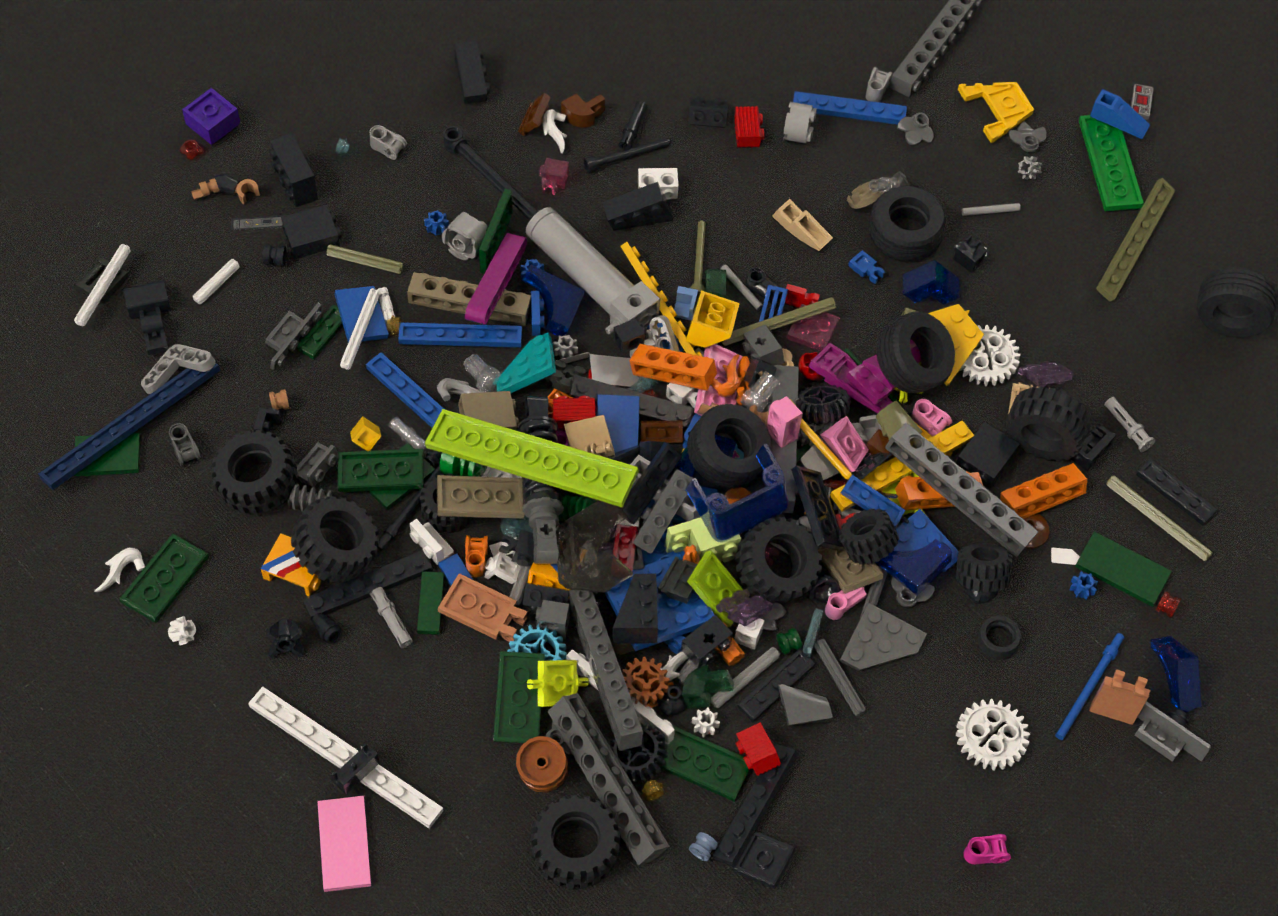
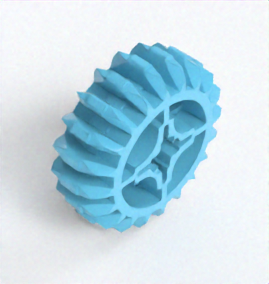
[507,624,567,661]

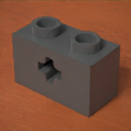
[742,325,785,365]

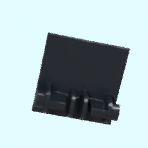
[841,452,892,480]

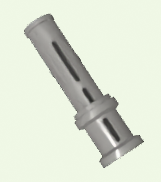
[1104,397,1155,452]

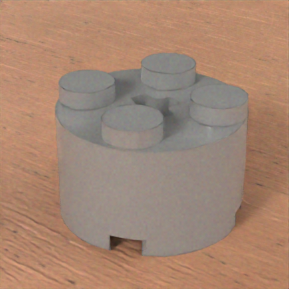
[783,102,817,143]
[442,212,488,260]

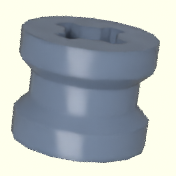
[689,832,718,861]

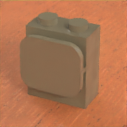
[458,391,519,431]

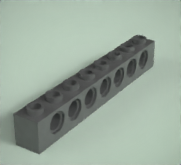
[890,0,983,97]
[885,423,1038,557]
[568,586,643,751]
[548,693,670,865]

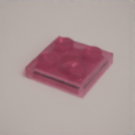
[787,304,839,351]

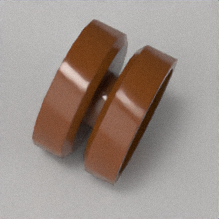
[516,736,569,793]

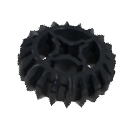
[794,384,851,425]
[610,723,669,784]

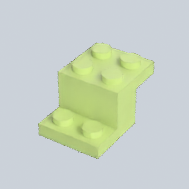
[664,515,741,562]

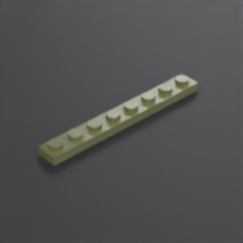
[1096,178,1175,302]

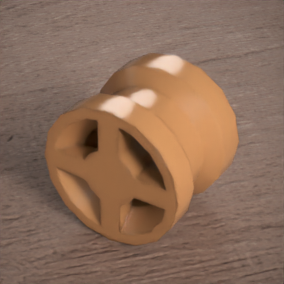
[269,389,290,410]

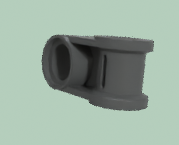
[169,423,201,466]

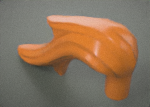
[711,354,743,397]
[736,356,755,406]

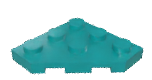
[496,333,556,393]

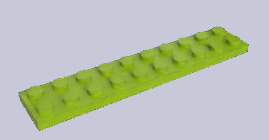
[425,409,639,507]

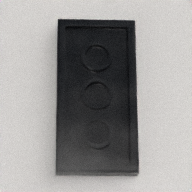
[791,466,845,551]

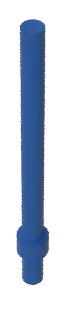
[1055,633,1125,740]

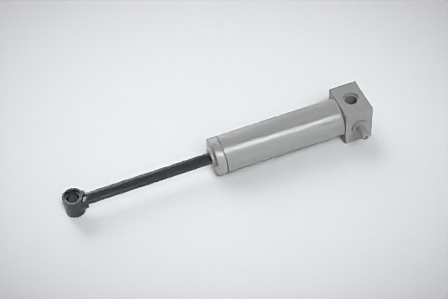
[443,126,660,335]

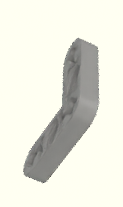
[141,344,216,394]

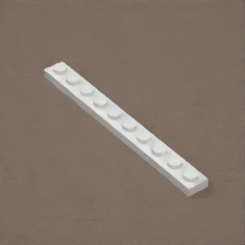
[248,687,443,829]

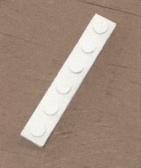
[566,650,675,744]

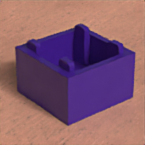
[182,88,240,145]

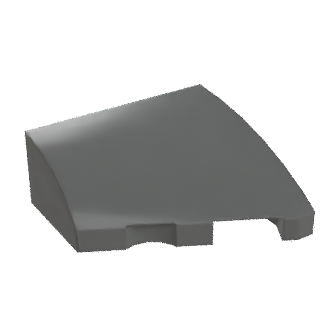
[778,684,833,726]

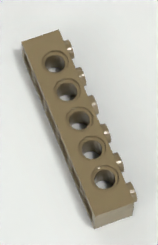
[407,272,531,326]

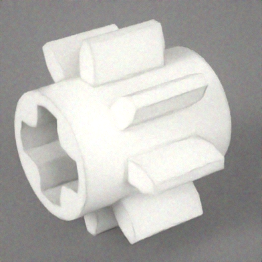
[168,616,196,646]
[692,707,720,737]

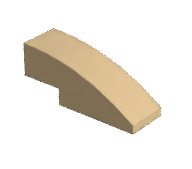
[772,199,833,251]

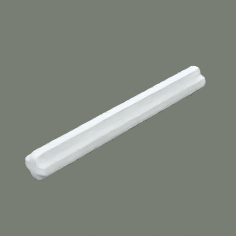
[74,244,131,327]
[340,288,380,370]

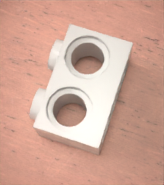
[638,168,678,199]

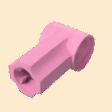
[825,587,867,620]

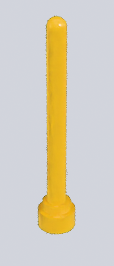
[790,399,852,480]

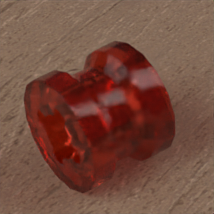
[1155,591,1181,618]

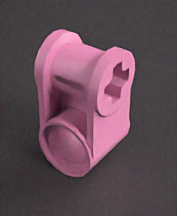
[911,399,952,436]

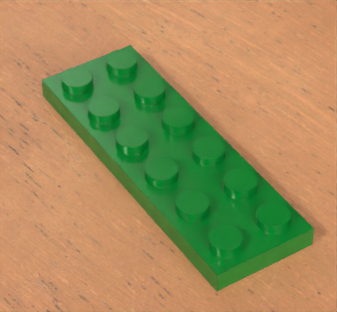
[1079,115,1144,211]

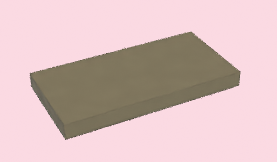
[437,475,524,519]

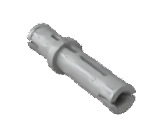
[370,587,413,648]

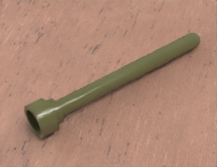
[690,220,706,301]

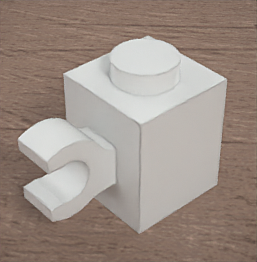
[666,383,698,409]

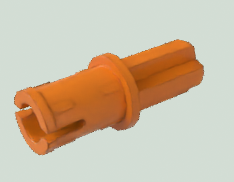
[683,545,700,564]

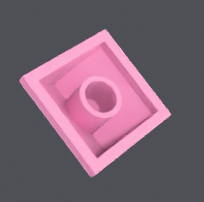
[820,416,869,472]

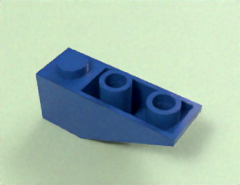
[1090,89,1150,139]

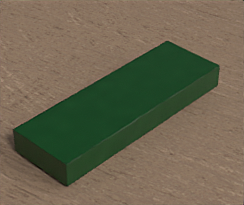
[297,305,343,360]
[417,572,444,635]

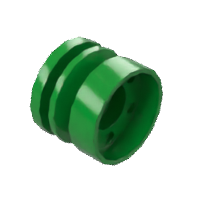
[440,453,487,477]

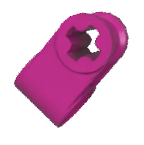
[964,834,1011,865]

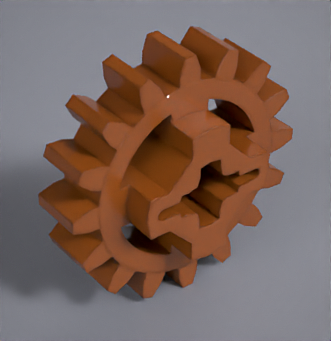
[622,657,670,706]

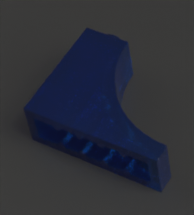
[523,265,585,337]
[875,539,952,596]
[1150,636,1201,712]

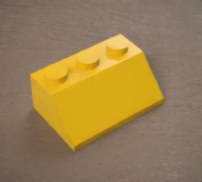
[686,290,740,348]

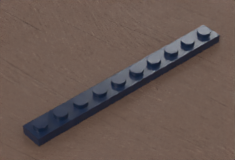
[38,361,220,490]

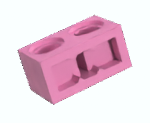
[766,396,803,448]

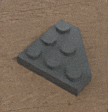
[839,603,927,671]

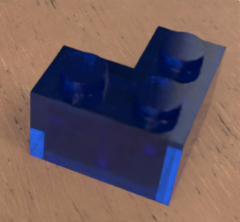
[903,260,959,305]

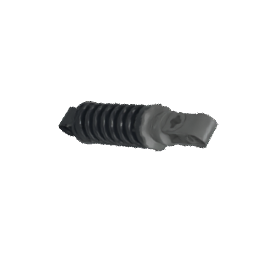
[518,396,564,564]

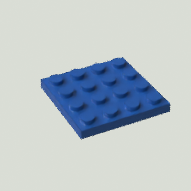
[601,554,714,651]

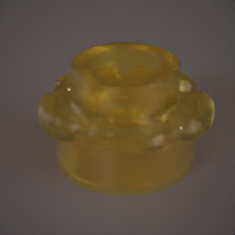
[387,315,401,335]
[642,780,664,801]

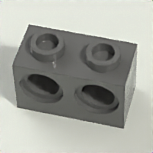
[536,600,570,640]

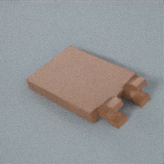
[438,573,527,642]
[1089,669,1150,725]

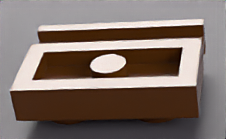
[518,93,550,136]

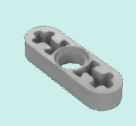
[649,315,680,352]

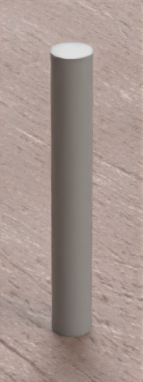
[962,203,1020,216]
[720,265,763,311]

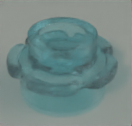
[335,138,350,157]

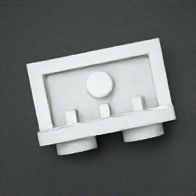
[409,519,454,565]

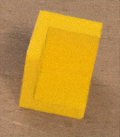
[350,416,381,451]

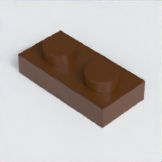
[641,420,683,443]

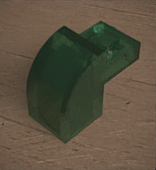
[705,269,726,298]
[682,665,734,709]

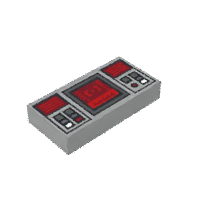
[1131,84,1153,120]

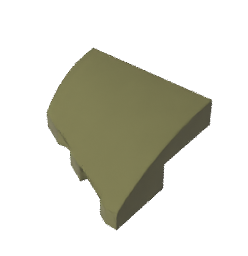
[876,401,923,440]

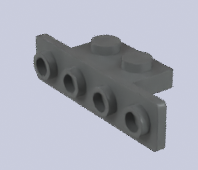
[265,302,322,370]
[633,469,695,553]
[1135,701,1211,762]

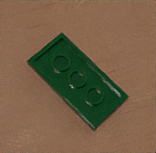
[479,188,513,274]
[338,449,424,492]
[1075,531,1172,607]
[120,534,209,623]
[493,651,545,743]
[659,725,749,802]

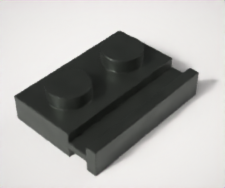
[658,556,698,604]

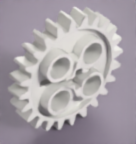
[960,325,1020,386]
[956,699,1030,770]

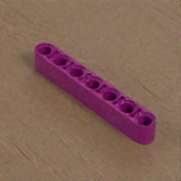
[465,233,527,325]

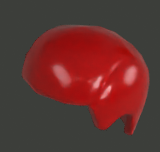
[799,352,824,381]

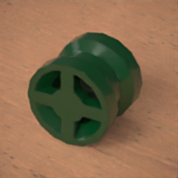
[776,628,802,654]

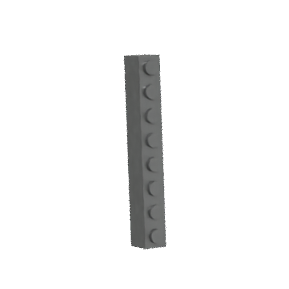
[764,365,799,513]

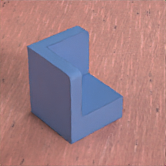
[674,286,698,320]

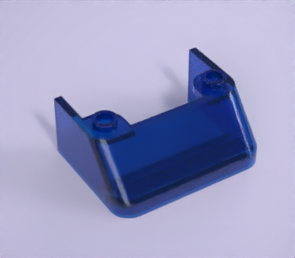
[685,443,789,542]

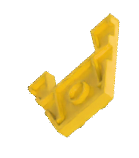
[958,82,1034,143]
[928,304,984,386]

